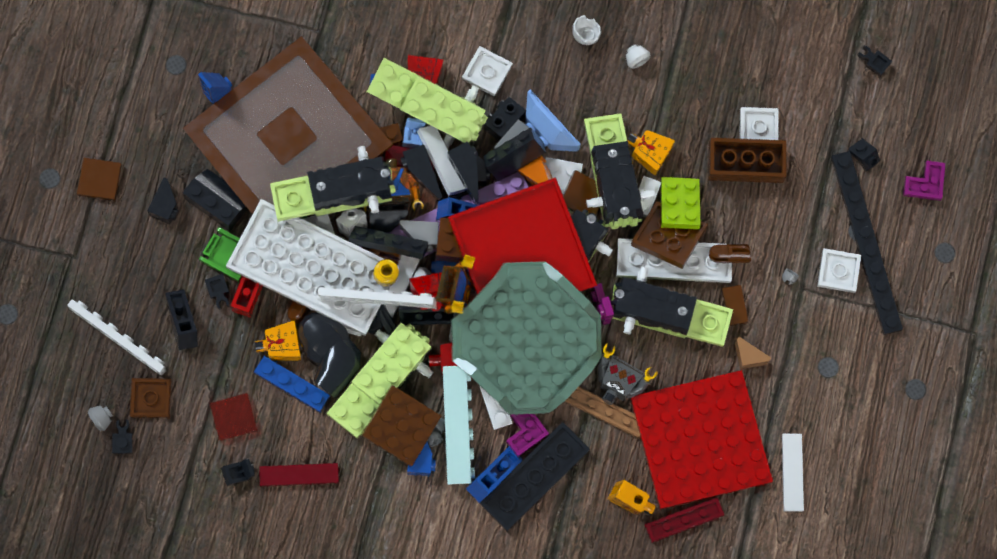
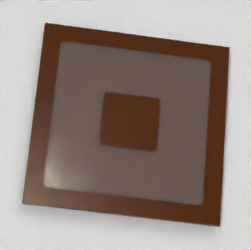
[183,36,393,218]

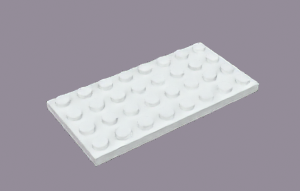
[226,199,400,336]

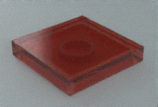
[210,393,258,441]

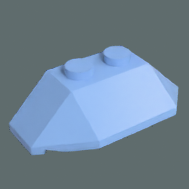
[525,89,581,152]

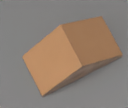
[734,337,771,370]

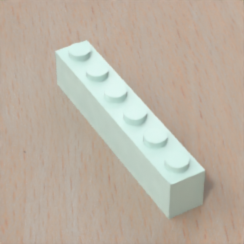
[443,366,475,484]

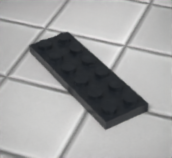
[480,422,590,532]

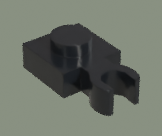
[858,46,892,77]
[205,274,229,310]
[112,420,133,454]

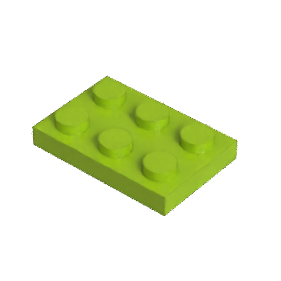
[661,177,700,229]

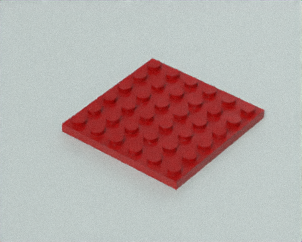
[630,370,773,510]

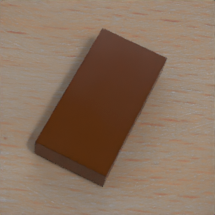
[722,285,749,326]

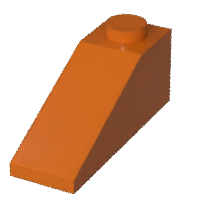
[517,156,552,185]

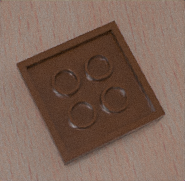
[631,201,708,269]
[361,385,441,467]

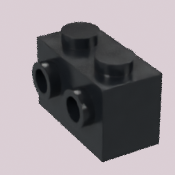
[484,97,526,141]

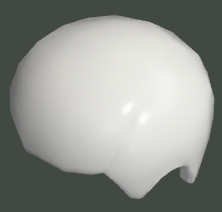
[573,15,601,45]

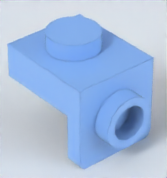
[402,118,426,148]

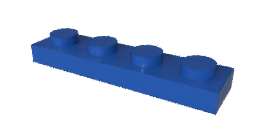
[254,356,330,413]

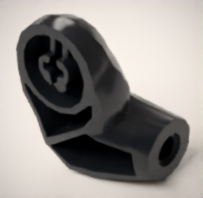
[297,312,361,398]

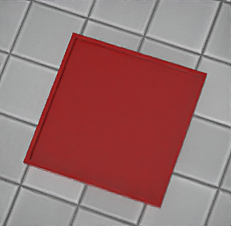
[447,177,597,295]

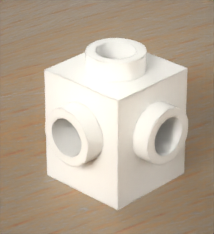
[336,208,368,238]

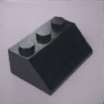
[182,169,248,231]

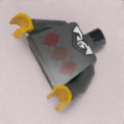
[597,343,658,405]

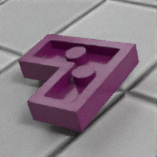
[903,161,945,201]
[590,283,614,326]
[506,414,549,457]

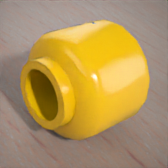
[373,259,399,287]

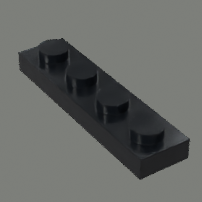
[349,226,428,260]

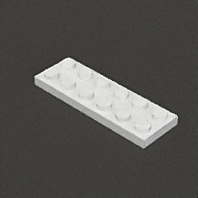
[616,238,732,283]

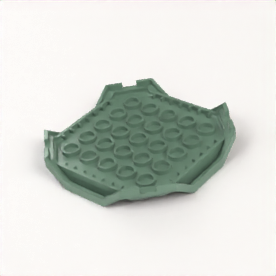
[451,262,602,415]

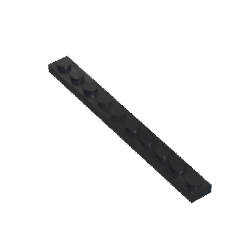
[831,151,903,335]

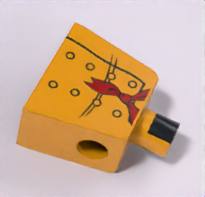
[627,130,675,176]
[255,321,301,361]
[607,480,656,516]

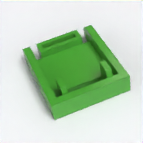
[199,227,242,283]

